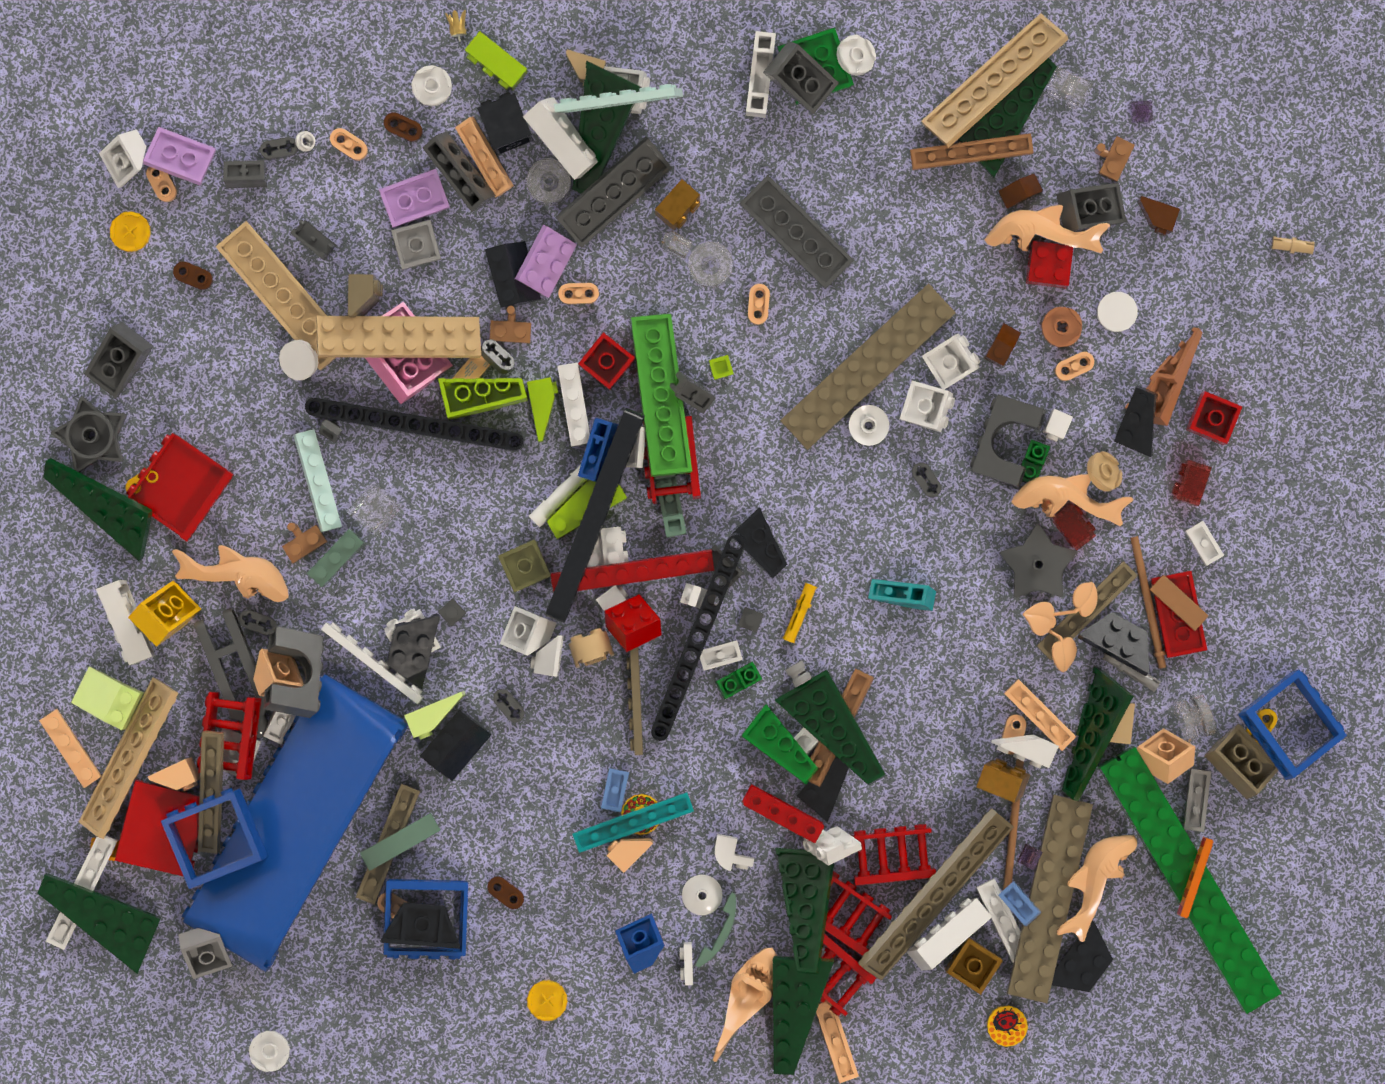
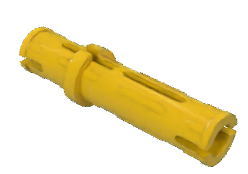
[782,582,817,643]

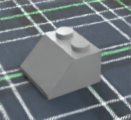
[178,928,232,979]

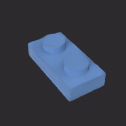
[601,768,629,812]
[998,882,1042,926]

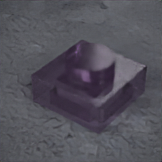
[1131,101,1153,123]
[1017,844,1043,870]

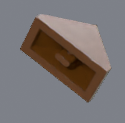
[998,173,1043,209]

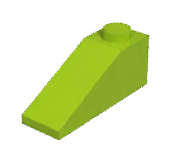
[527,377,558,443]

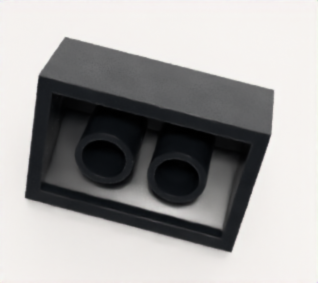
[485,241,541,310]
[420,709,492,781]

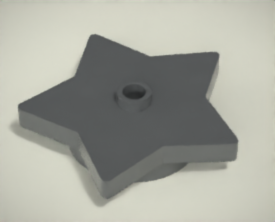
[51,396,127,472]
[999,524,1077,598]

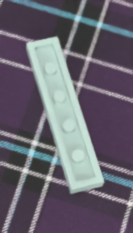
[293,429,342,532]

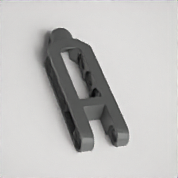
[194,608,268,738]

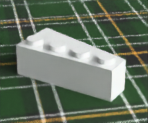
[523,97,598,180]
[96,580,155,665]
[907,898,992,971]

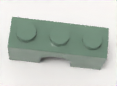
[307,529,366,587]

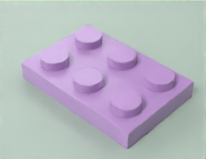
[143,127,216,186]
[379,169,450,228]
[515,225,577,298]

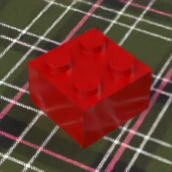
[1026,241,1074,289]
[578,332,635,391]
[1186,391,1243,445]
[604,594,662,652]

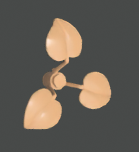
[1023,582,1098,672]

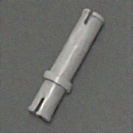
[1102,654,1161,692]

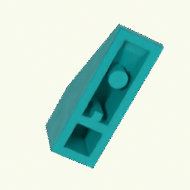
[868,579,936,611]

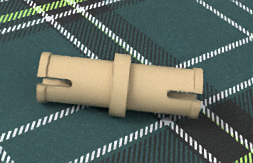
[1272,236,1315,254]

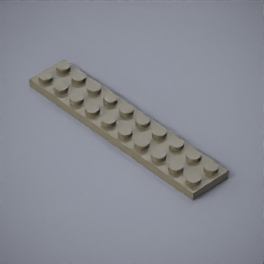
[780,283,956,450]
[1007,795,1093,1003]
[858,808,1014,981]

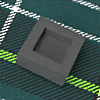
[318,419,342,444]
[438,598,466,627]
[738,607,764,633]

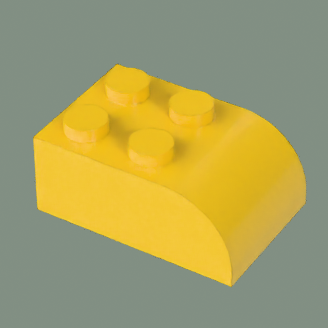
[128,580,201,647]

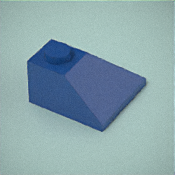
[615,913,665,974]

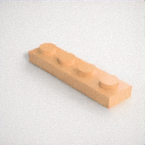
[455,116,514,197]
[1004,679,1076,751]
[39,709,102,788]
[816,998,859,1083]

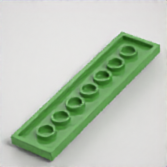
[630,314,692,477]

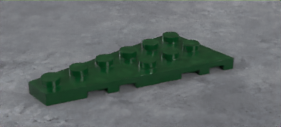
[958,58,1057,179]
[572,61,642,194]
[43,458,153,561]
[1062,666,1134,802]
[775,670,887,786]
[775,848,834,975]
[37,873,161,974]
[773,956,835,1075]

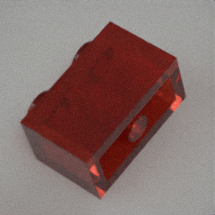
[1171,460,1212,507]
[1050,503,1096,551]

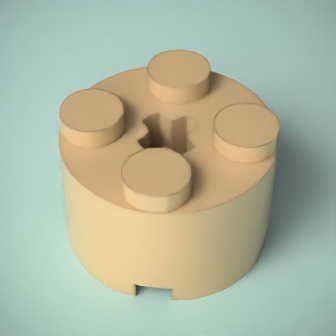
[568,628,614,668]

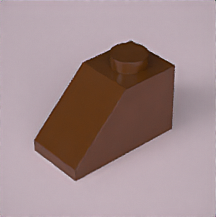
[1138,196,1180,236]
[984,323,1021,368]

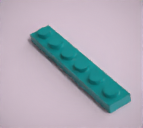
[572,792,694,853]

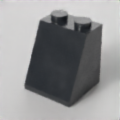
[477,92,534,156]

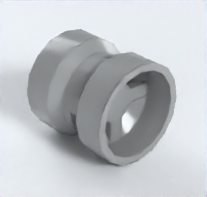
[785,660,812,688]

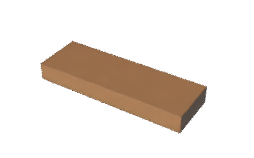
[1149,575,1209,631]

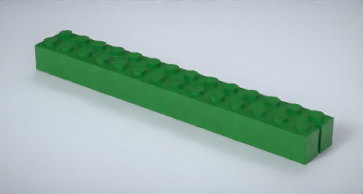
[1097,746,1282,1014]

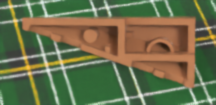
[1125,327,1203,426]

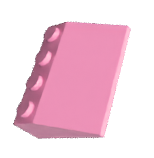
[365,302,453,404]

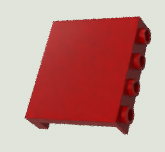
[126,433,235,542]
[115,779,200,877]

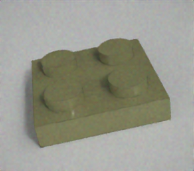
[498,539,551,593]

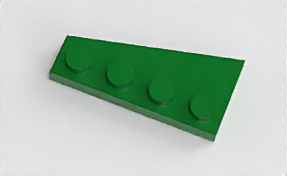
[742,704,818,784]

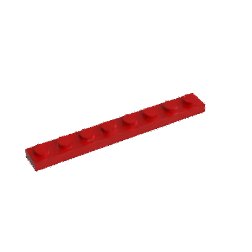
[550,549,715,593]

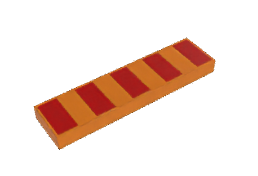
[1177,836,1214,918]

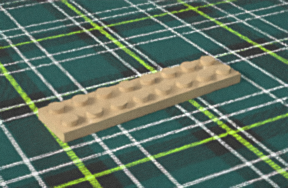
[921,13,1069,148]
[215,221,337,371]
[316,316,481,358]
[78,677,178,839]

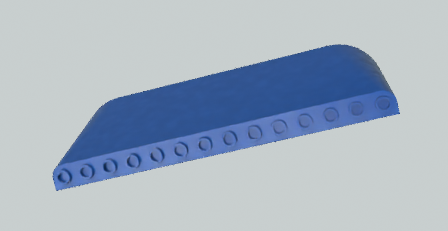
[182,674,408,972]

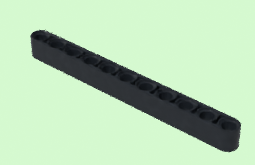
[305,398,524,452]
[545,408,645,623]
[651,533,746,741]

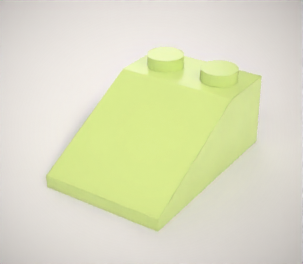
[71,666,144,730]
[404,691,466,740]

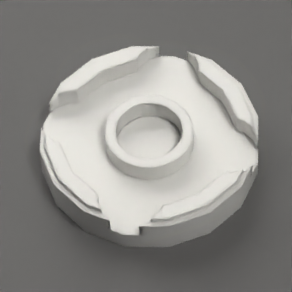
[837,35,876,76]
[411,65,452,106]
[1097,292,1138,332]
[279,340,319,380]
[249,1031,290,1072]

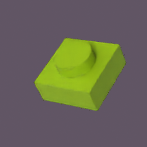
[709,355,734,380]

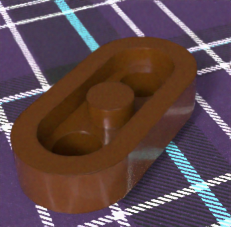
[384,112,423,142]
[173,262,213,290]
[487,876,524,909]

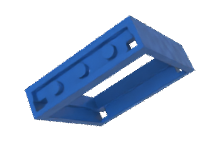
[1238,670,1347,780]
[161,787,268,889]
[382,879,468,960]

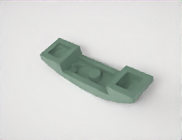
[655,475,687,538]
[360,813,440,871]
[695,891,736,967]

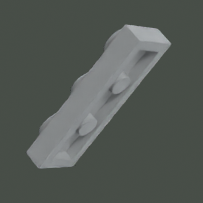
[1183,769,1211,832]

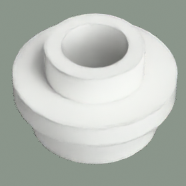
[295,131,315,152]

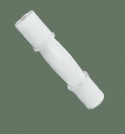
[529,465,588,527]

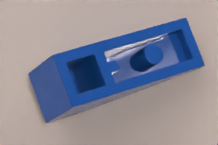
[578,417,619,482]

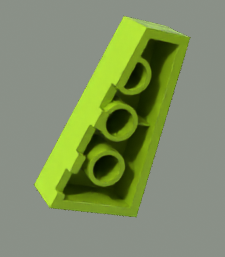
[438,378,528,420]
[547,480,627,540]

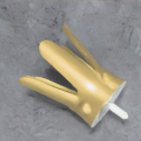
[445,10,467,41]

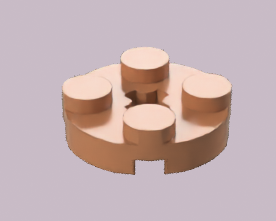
[1041,307,1082,348]

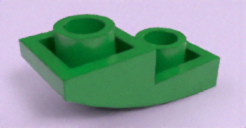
[1021,439,1050,483]
[715,661,762,700]

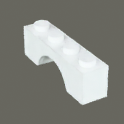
[745,31,776,118]
[558,363,590,447]

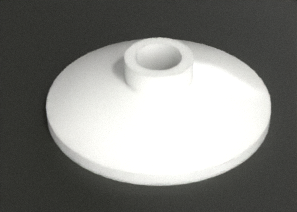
[849,405,889,446]
[682,875,722,915]

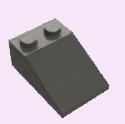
[763,41,839,114]
[1056,183,1127,232]
[84,322,153,399]

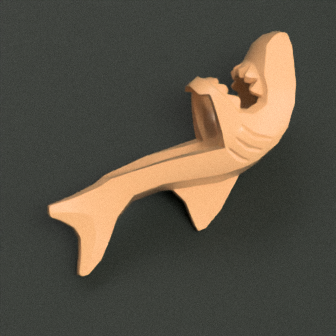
[984,205,1110,253]
[1011,474,1133,526]
[172,545,289,602]
[1057,835,1137,942]
[713,948,777,1062]

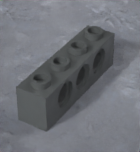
[422,131,496,212]

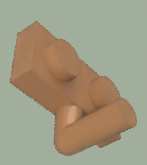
[1094,136,1135,182]
[490,306,532,344]
[282,523,327,564]

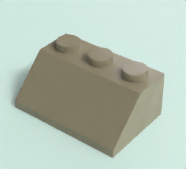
[348,274,383,318]
[1204,724,1279,800]

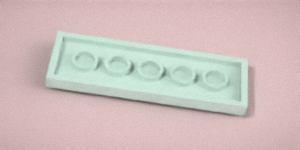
[554,84,683,113]

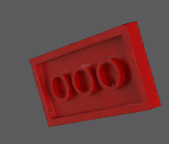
[1151,571,1207,658]

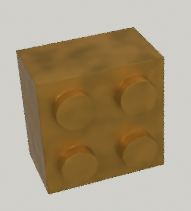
[655,179,700,231]
[976,758,1030,803]
[944,937,1003,995]

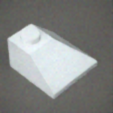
[99,129,146,188]
[500,606,556,656]
[531,635,564,677]

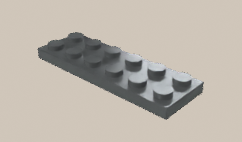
[555,137,672,248]
[739,175,854,289]

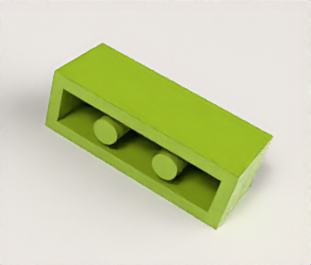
[465,31,528,91]

